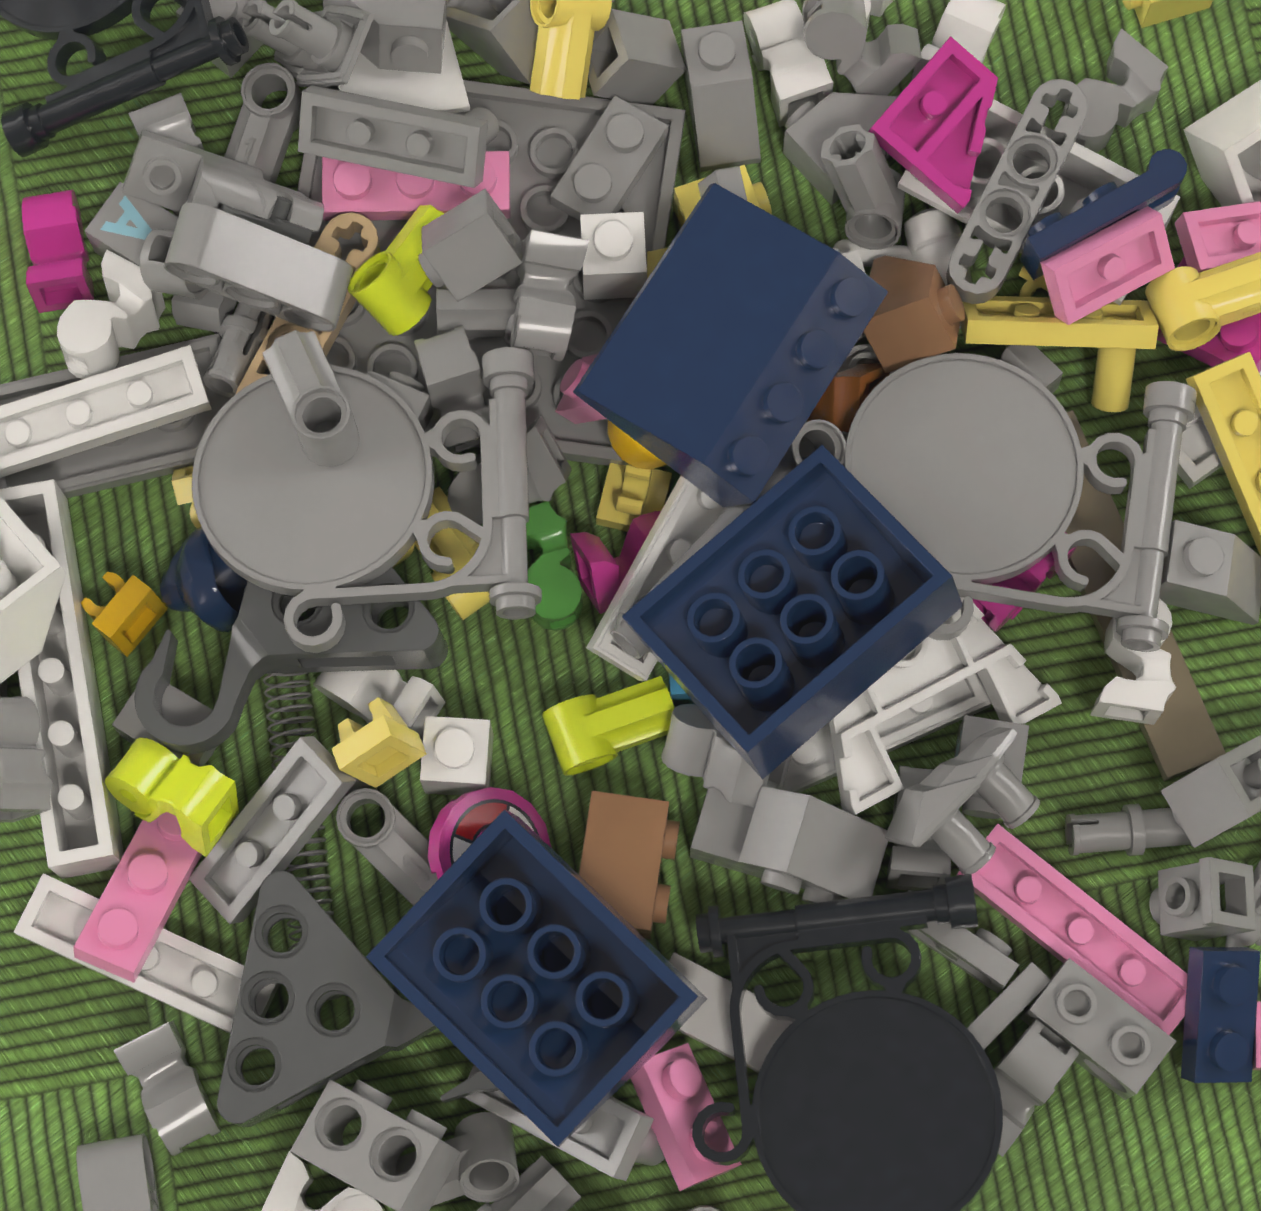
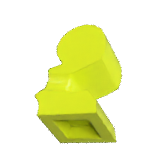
[105,737,239,857]

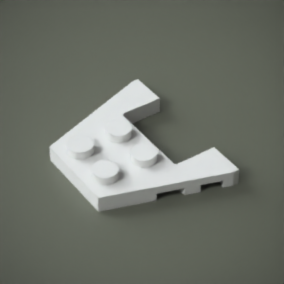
[829,597,1062,815]

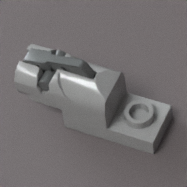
[122,129,324,245]

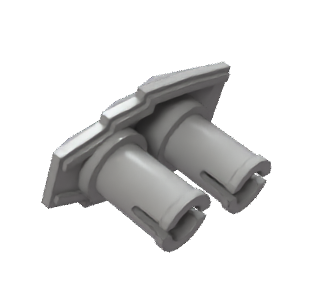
[238,0,375,87]
[885,727,1040,875]

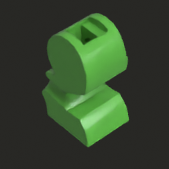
[526,501,583,631]

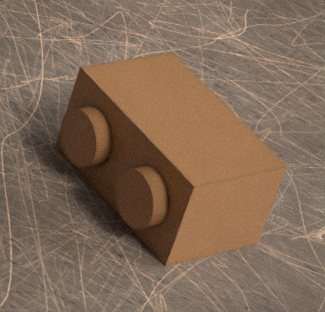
[579,791,680,939]

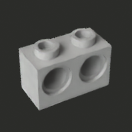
[1020,958,1176,1100]
[290,1080,461,1211]

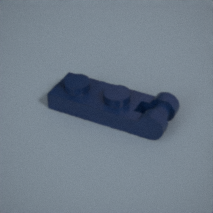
[1020,149,1187,280]

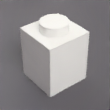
[580,212,647,300]
[420,716,494,796]

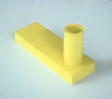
[960,296,1159,412]

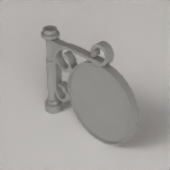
[192,347,542,653]
[843,353,1197,652]

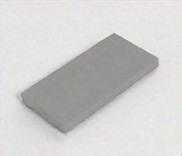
[0,333,231,498]

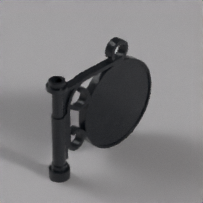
[0,0,249,157]
[692,874,1003,1211]

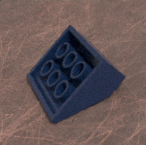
[573,183,888,508]
[622,445,963,779]
[366,809,707,1147]

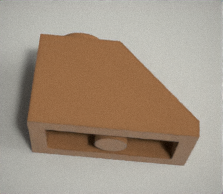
[863,255,965,373]

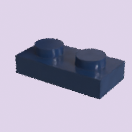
[1181,947,1261,1083]

